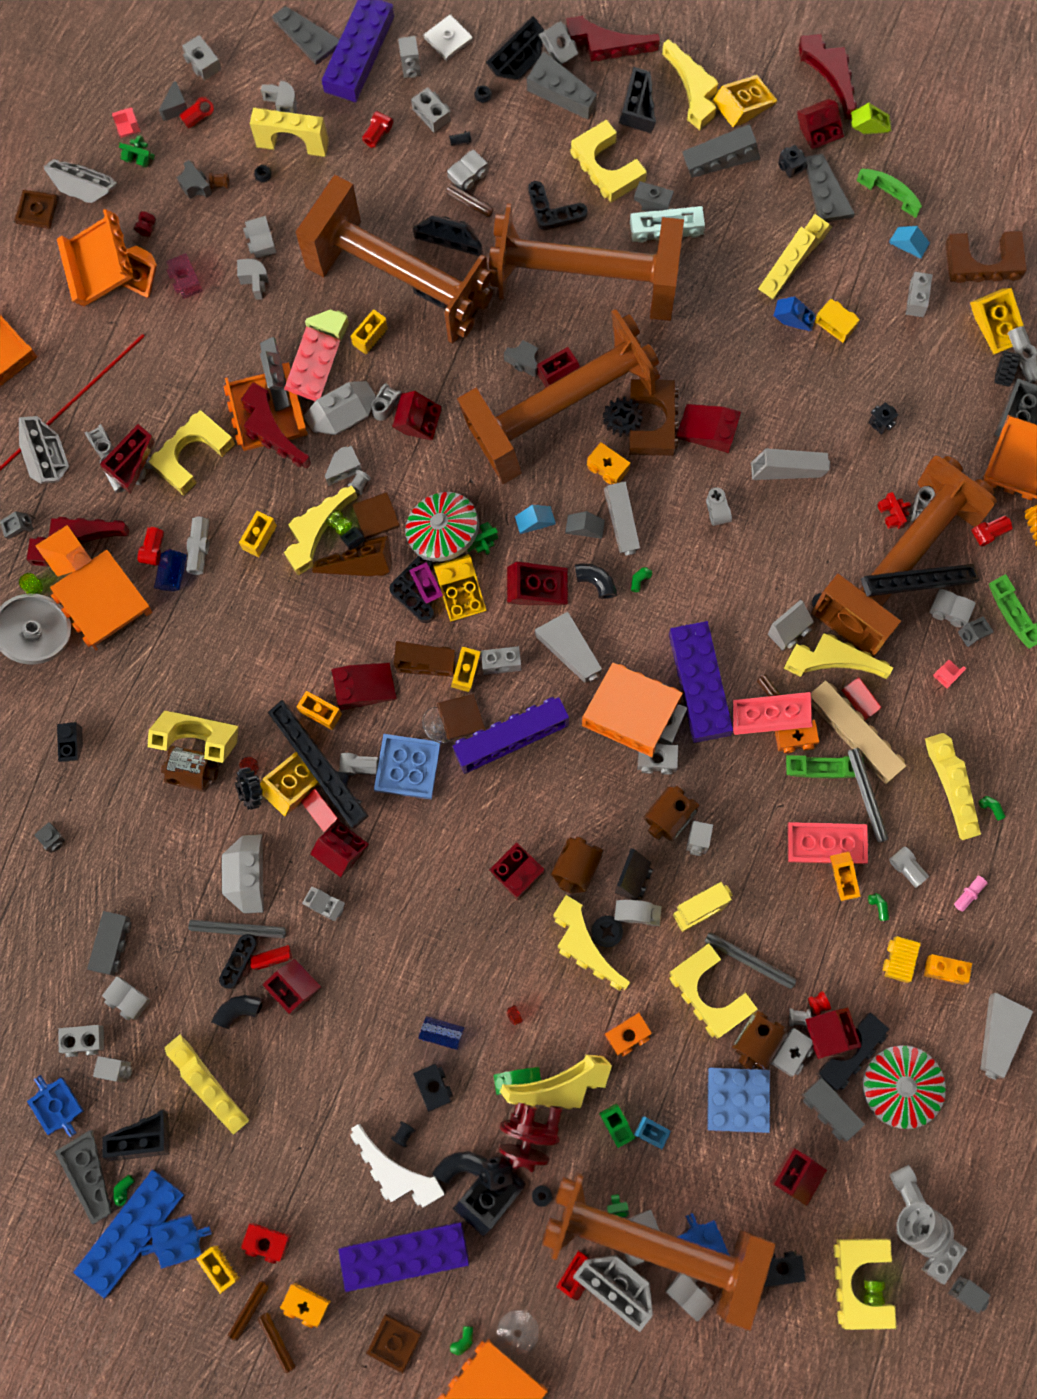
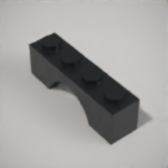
[816,1012,889,1091]

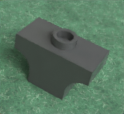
[176,160,212,199]
[634,181,674,212]
[504,340,539,377]

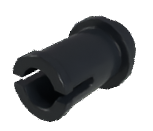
[449,131,472,147]

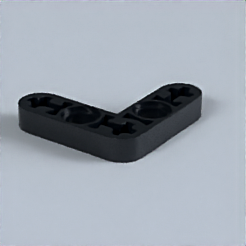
[528,181,588,230]
[389,556,434,623]

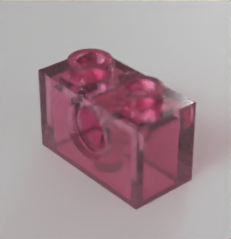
[166,253,203,299]

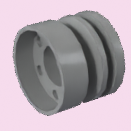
[897,1202,954,1258]

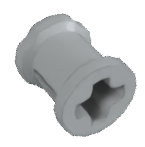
[348,470,371,495]
[789,1008,811,1027]

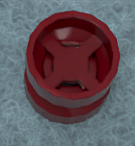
[133,211,157,237]

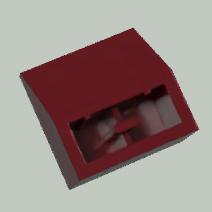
[797,99,844,149]
[537,347,580,387]
[392,391,442,440]
[310,821,369,878]
[489,842,545,901]
[262,958,322,1016]
[805,1007,861,1059]
[771,1148,827,1206]

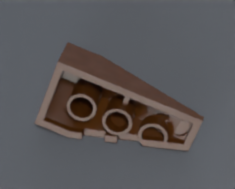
[312,536,392,577]

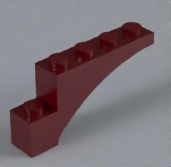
[566,15,660,62]
[798,34,857,119]
[241,382,311,469]
[26,517,129,567]

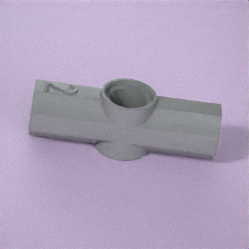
[1008,326,1037,383]
[186,517,209,575]

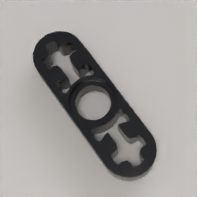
[219,934,257,989]

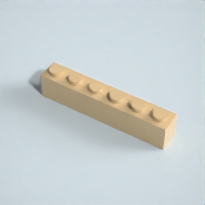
[811,680,906,784]

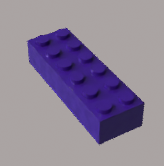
[322,0,394,102]
[669,621,733,743]
[453,697,569,774]
[338,1221,470,1292]

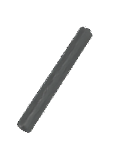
[848,748,888,842]
[188,920,286,939]
[705,933,796,989]

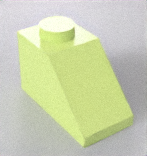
[305,309,349,342]

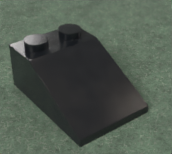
[615,848,653,901]
[452,1157,526,1237]

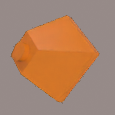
[122,246,157,298]
[35,525,92,577]

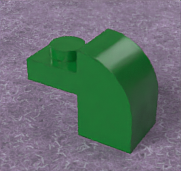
[493,1067,541,1095]
[599,1103,635,1148]

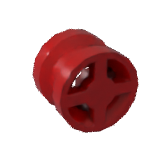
[807,991,831,1016]

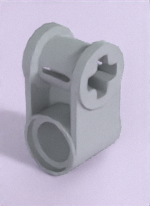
[372,383,402,421]
[84,424,114,458]
[910,486,935,521]
[706,487,732,526]

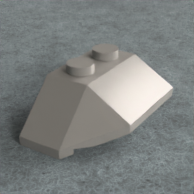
[44,159,117,203]
[303,381,376,435]
[19,416,69,484]
[222,834,264,914]
[573,1255,653,1332]

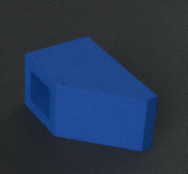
[773,296,816,331]

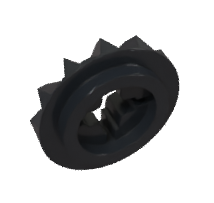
[591,916,623,948]

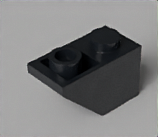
[57,722,83,762]

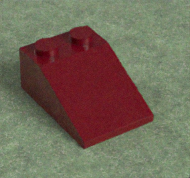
[676,404,741,453]
[507,561,568,605]
[331,663,397,711]

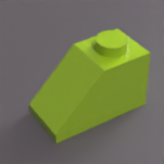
[851,103,891,134]

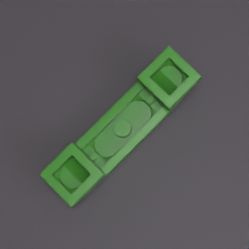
[857,169,922,218]
[989,574,1037,649]
[786,755,864,778]

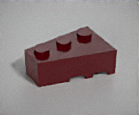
[100,424,155,494]

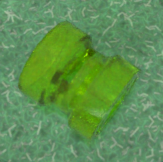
[326,510,353,536]
[19,573,43,594]
[864,1280,885,1305]

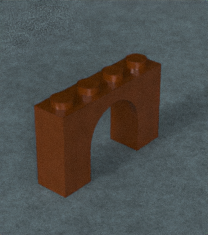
[946,231,1027,283]
[629,379,678,456]

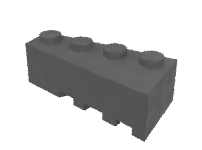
[527,51,597,120]
[682,124,760,178]

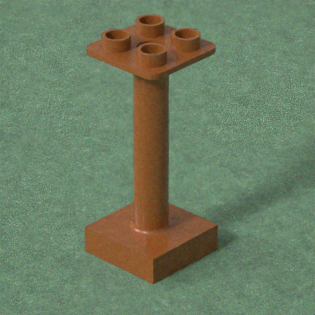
[296,174,493,344]
[489,203,684,321]
[457,309,660,484]
[811,456,997,657]
[542,1172,776,1331]

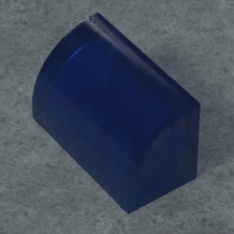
[154,549,187,591]
[418,1016,465,1050]

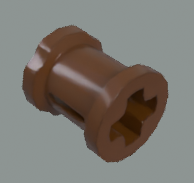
[209,172,230,189]

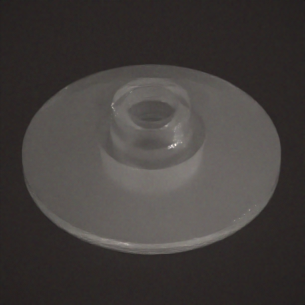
[422,707,452,744]
[497,1310,539,1355]

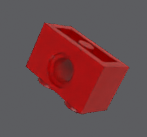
[241,1223,291,1264]

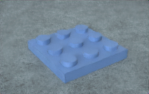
[374,734,441,800]
[707,1068,770,1133]

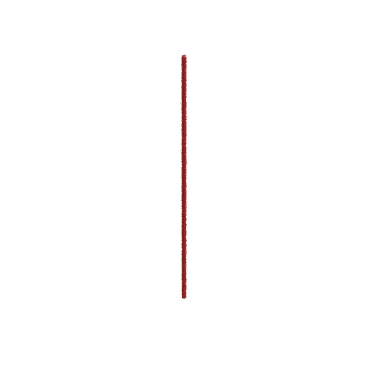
[0,334,145,471]

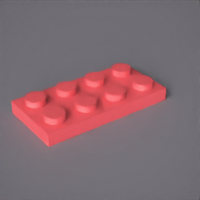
[284,326,340,401]
[733,692,812,735]
[787,822,868,864]

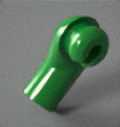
[631,567,653,592]
[978,796,1006,820]
[868,893,889,921]
[113,1174,135,1206]
[450,1326,473,1356]

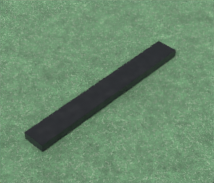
[860,564,980,597]
[268,700,369,829]

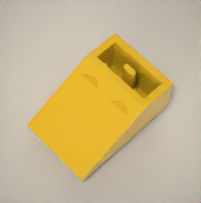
[433,554,486,622]

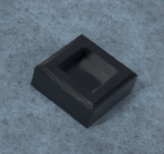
[340,527,366,551]

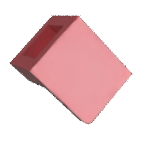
[112,107,140,138]
[933,660,967,689]

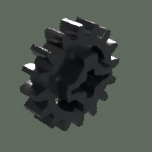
[603,397,643,437]
[235,767,263,810]

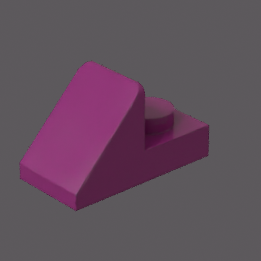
[409,562,443,604]

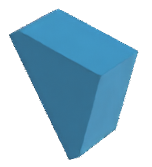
[889,226,930,259]
[515,505,556,534]
[634,1116,671,1149]

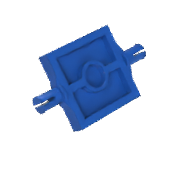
[27,1075,84,1138]
[676,1213,730,1256]
[140,1214,212,1269]

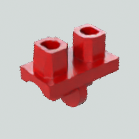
[877,492,912,530]

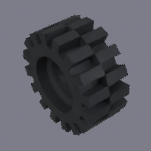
[994,351,1020,387]

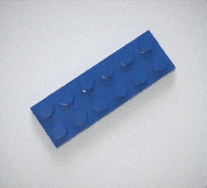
[73,1169,185,1299]

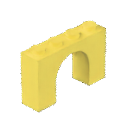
[250,108,329,157]
[570,120,647,202]
[148,410,235,496]
[148,711,239,763]
[673,882,732,932]
[669,944,758,1039]
[834,1239,896,1329]

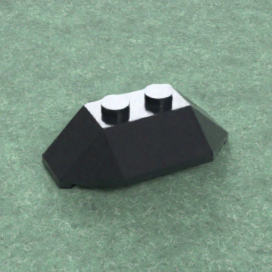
[485,16,544,80]
[413,215,483,256]

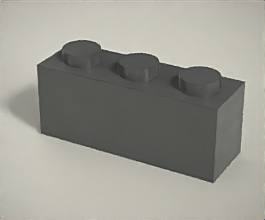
[87,911,132,976]
[801,1078,865,1141]

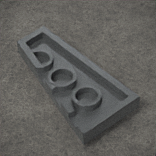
[272,6,340,65]
[805,154,855,222]
[55,1130,112,1225]

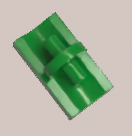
[118,135,155,168]
[467,522,498,555]

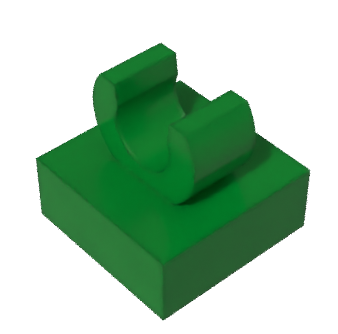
[607,1194,629,1217]

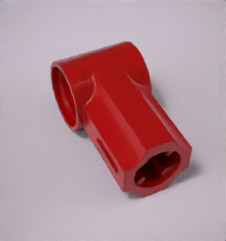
[179,97,214,128]
[362,111,394,148]
[971,515,1013,547]
[137,527,164,566]

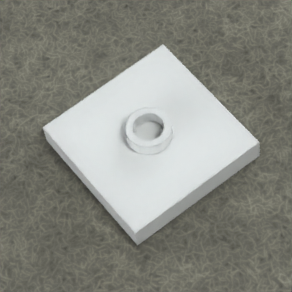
[424,15,473,61]

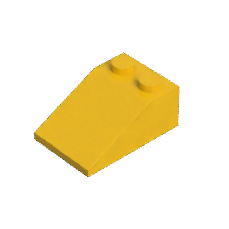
[713,75,777,127]
[970,288,1024,354]
[260,752,319,816]

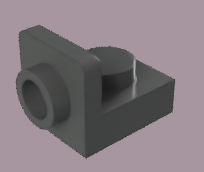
[0,511,33,539]
[958,616,993,647]
[34,822,66,853]

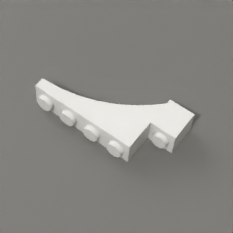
[350,1124,445,1207]

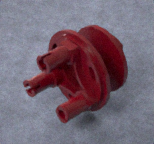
[499,1103,563,1173]

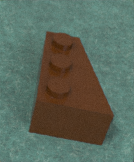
[394,641,456,677]

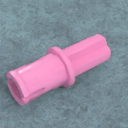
[954,876,988,912]

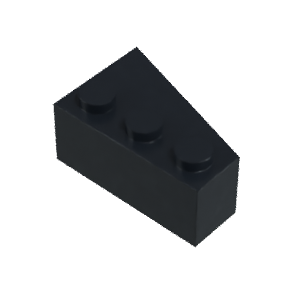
[618,67,656,134]
[102,1110,170,1161]

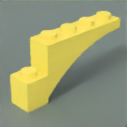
[662,39,718,130]
[758,214,832,300]
[284,485,358,576]
[784,633,893,679]
[925,733,981,840]
[553,895,630,991]
[165,1034,249,1135]
[500,1055,612,1109]

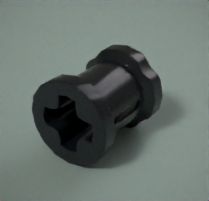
[391,1121,416,1148]

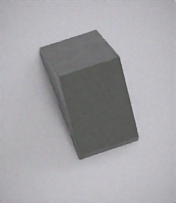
[159,81,187,121]
[565,511,605,539]

